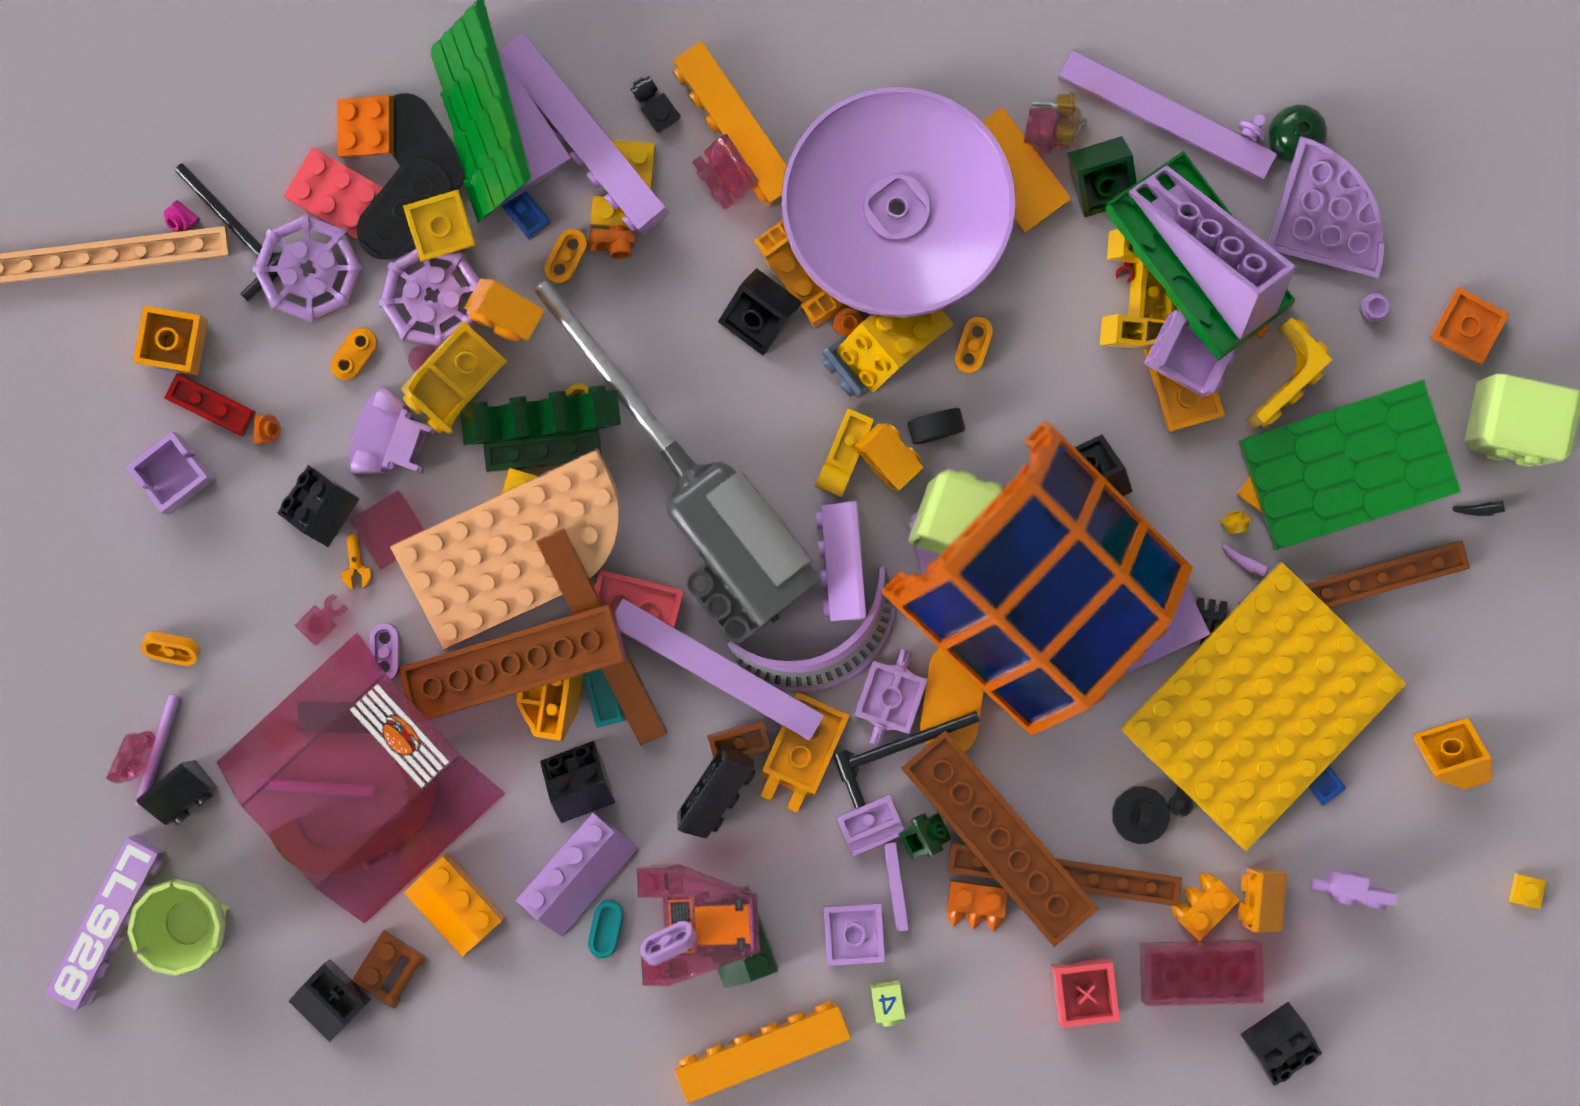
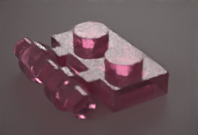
[692,134,759,210]

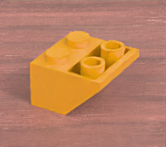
[1238,867,1287,932]

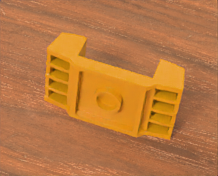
[752,219,848,329]

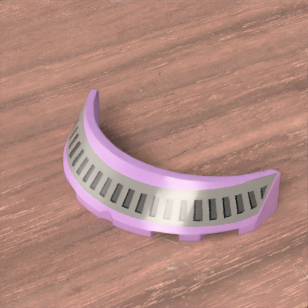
[727,566,896,692]

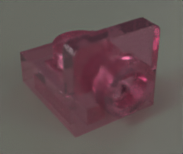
[1024,108,1063,154]

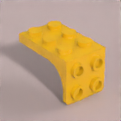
[837,309,954,392]
[1246,317,1333,428]
[400,321,507,435]

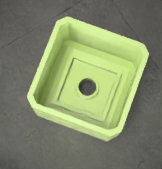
[1464,374,1580,467]
[908,469,1022,572]

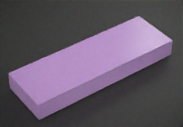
[883,841,909,931]

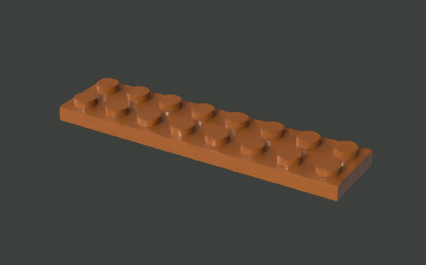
[399,604,627,723]
[901,730,1098,947]

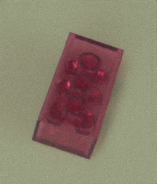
[1139,939,1264,1006]

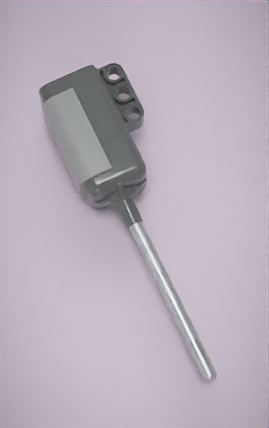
[535,281,821,643]

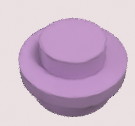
[1360,293,1390,322]

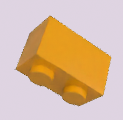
[854,424,924,491]

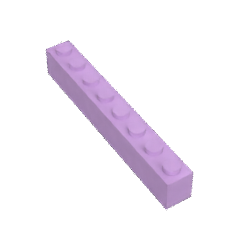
[500,32,670,235]

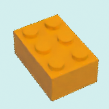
[463,279,545,342]

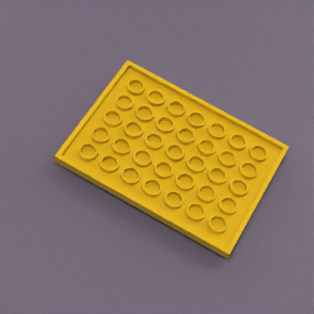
[1120,562,1407,851]

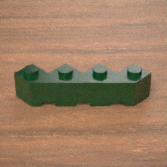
[460,386,621,445]

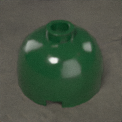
[1268,104,1327,163]

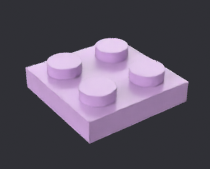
[823,903,885,966]

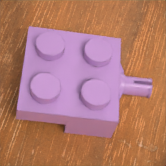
[1310,868,1397,910]

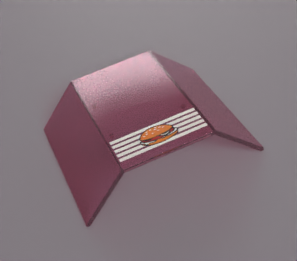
[216,633,505,924]

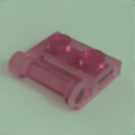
[106,731,156,784]

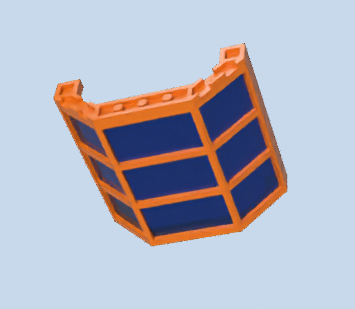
[880,421,1193,736]

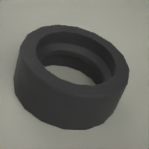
[907,408,965,445]

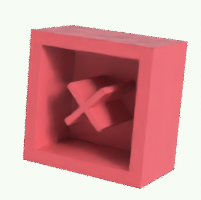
[1051,958,1120,1028]

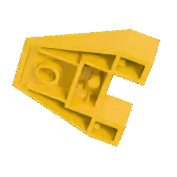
[1100,229,1188,349]

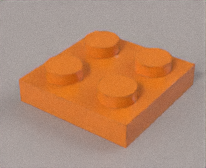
[337,95,394,158]
[1429,287,1509,366]

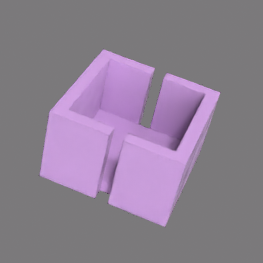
[126,431,215,515]

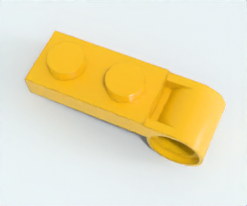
[815,408,874,498]

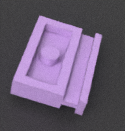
[836,794,904,856]

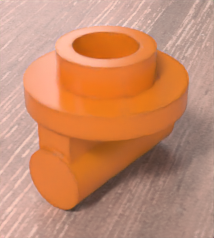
[831,308,863,337]
[253,415,280,444]

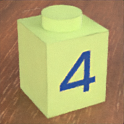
[870,980,905,1027]

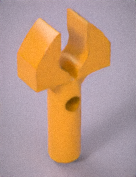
[341,534,373,589]

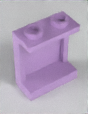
[1144,309,1236,398]

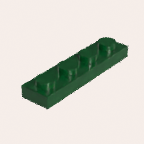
[483,430,602,472]

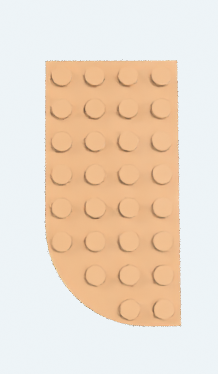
[390,449,620,649]

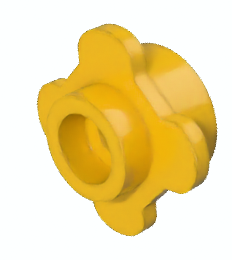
[1220,511,1252,534]

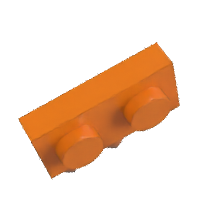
[947,880,1008,932]

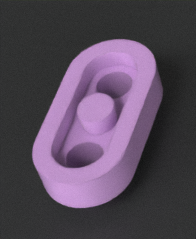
[369,623,400,681]
[640,921,697,965]

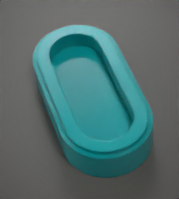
[588,900,624,958]

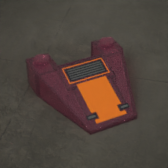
[637,864,760,986]

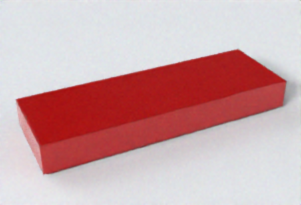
[164,373,256,437]

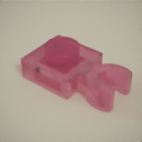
[294,594,348,646]

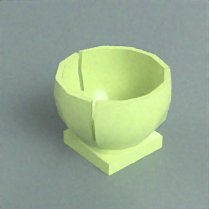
[128,879,230,976]

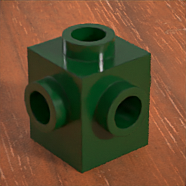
[898,813,952,860]

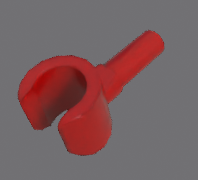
[1115,262,1133,283]

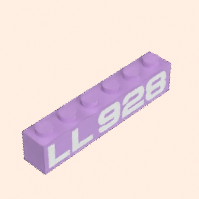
[45,835,165,1010]

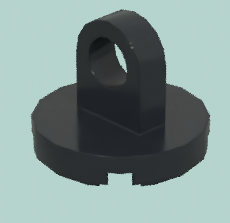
[1111,786,1170,844]

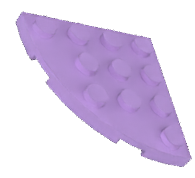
[1267,136,1384,278]

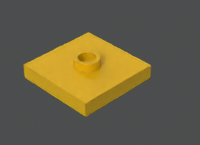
[403,189,476,262]

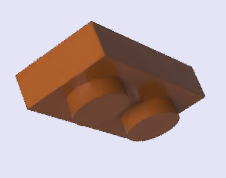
[707,719,771,758]

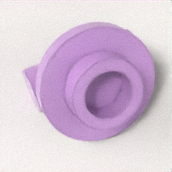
[1238,114,1266,142]

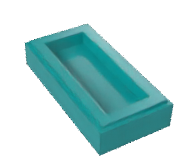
[583,669,625,728]

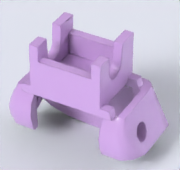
[349,385,437,475]

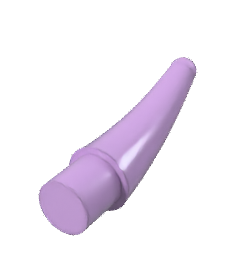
[1222,544,1269,577]

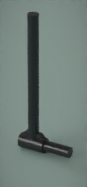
[174,163,282,302]
[832,711,980,808]

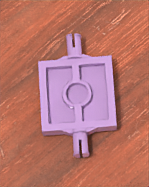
[854,649,928,746]

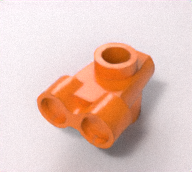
[588,225,635,259]

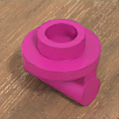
[164,200,200,232]

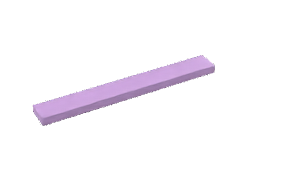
[1058,50,1277,181]
[615,599,824,741]

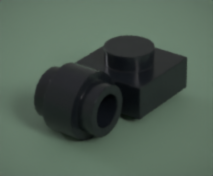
[630,76,681,134]

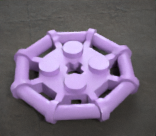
[252,213,363,323]
[378,249,480,348]

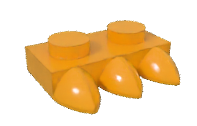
[1171,873,1240,942]

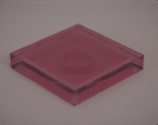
[349,490,424,569]

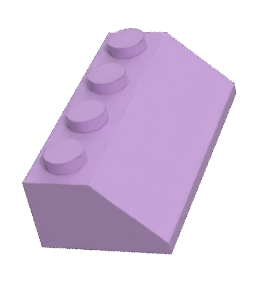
[816,501,866,622]
[515,811,639,936]

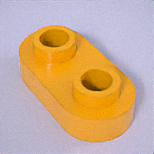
[544,229,588,284]
[954,317,993,374]
[331,328,378,381]
[140,631,201,666]

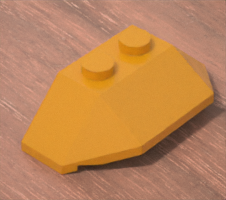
[516,621,584,741]

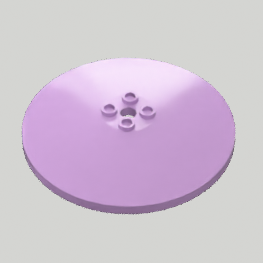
[782,87,1015,317]

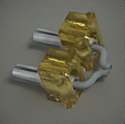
[1030,92,1087,149]

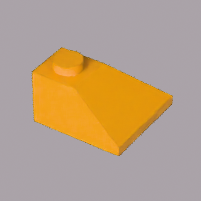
[1413,718,1493,789]

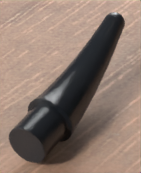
[1452,500,1505,516]

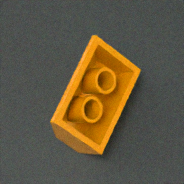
[404,853,505,957]

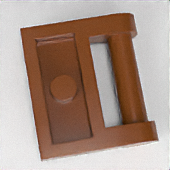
[352,930,427,1008]

